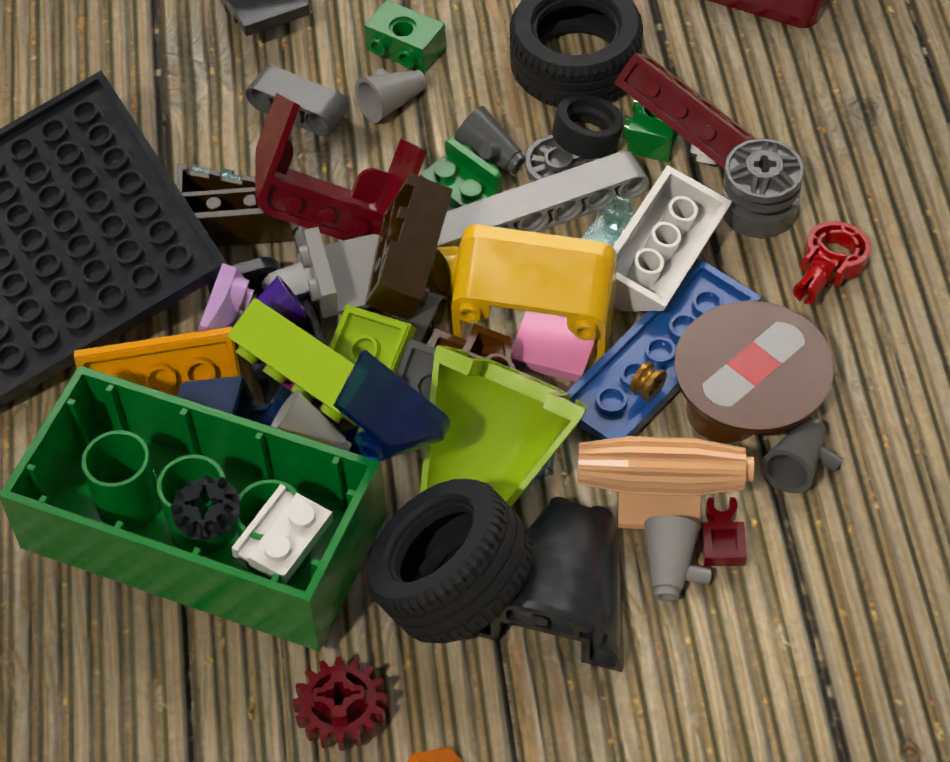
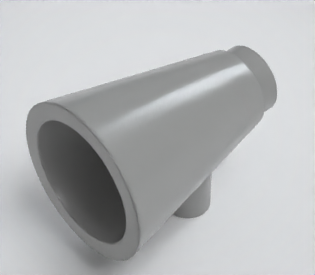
[355,68,427,123]
[270,390,352,451]
[644,515,711,602]

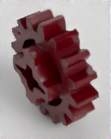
[292,656,388,751]

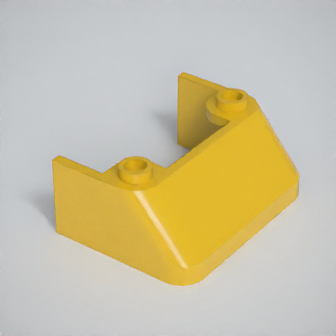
[451,225,617,361]

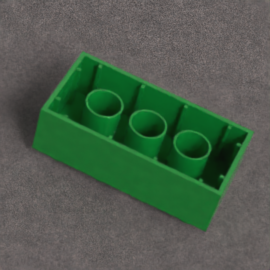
[0,366,387,652]

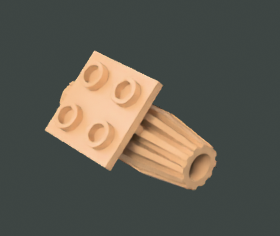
[578,436,754,531]

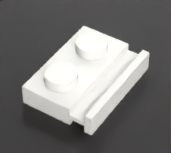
[232,484,333,584]

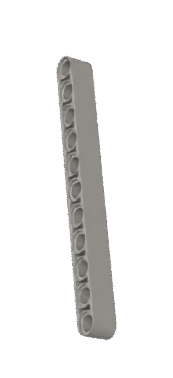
[262,151,649,310]

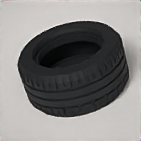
[509,0,643,108]
[367,479,532,644]

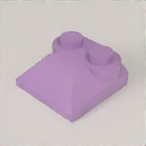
[197,263,254,332]

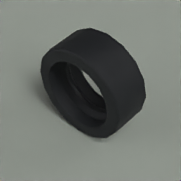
[552,94,624,159]

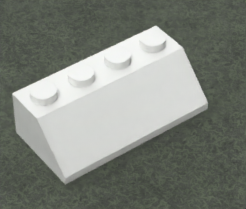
[612,165,732,311]

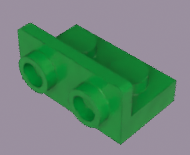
[420,137,502,209]

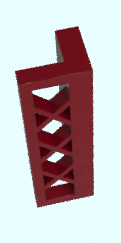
[614,53,756,169]

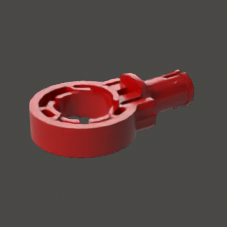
[793,221,871,304]

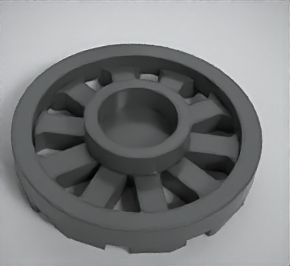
[525,135,593,181]

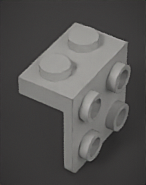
[298,227,379,318]

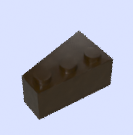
[177,164,293,246]
[365,173,453,320]

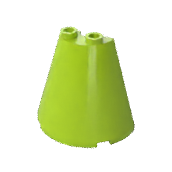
[420,345,588,507]

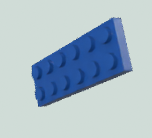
[566,259,762,440]

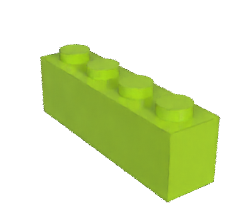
[227,297,384,426]

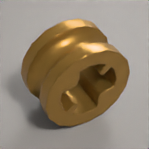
[629,361,667,402]

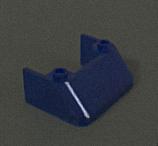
[259,350,451,463]

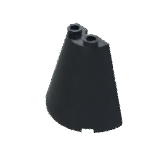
[472,497,624,672]

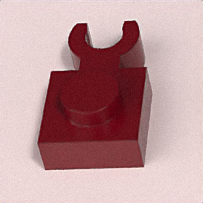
[702,497,747,566]

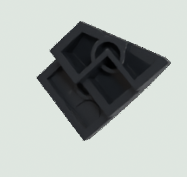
[220,0,310,36]

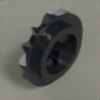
[170,474,241,540]

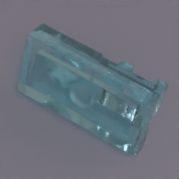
[581,195,635,247]

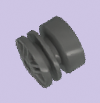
[722,138,804,239]

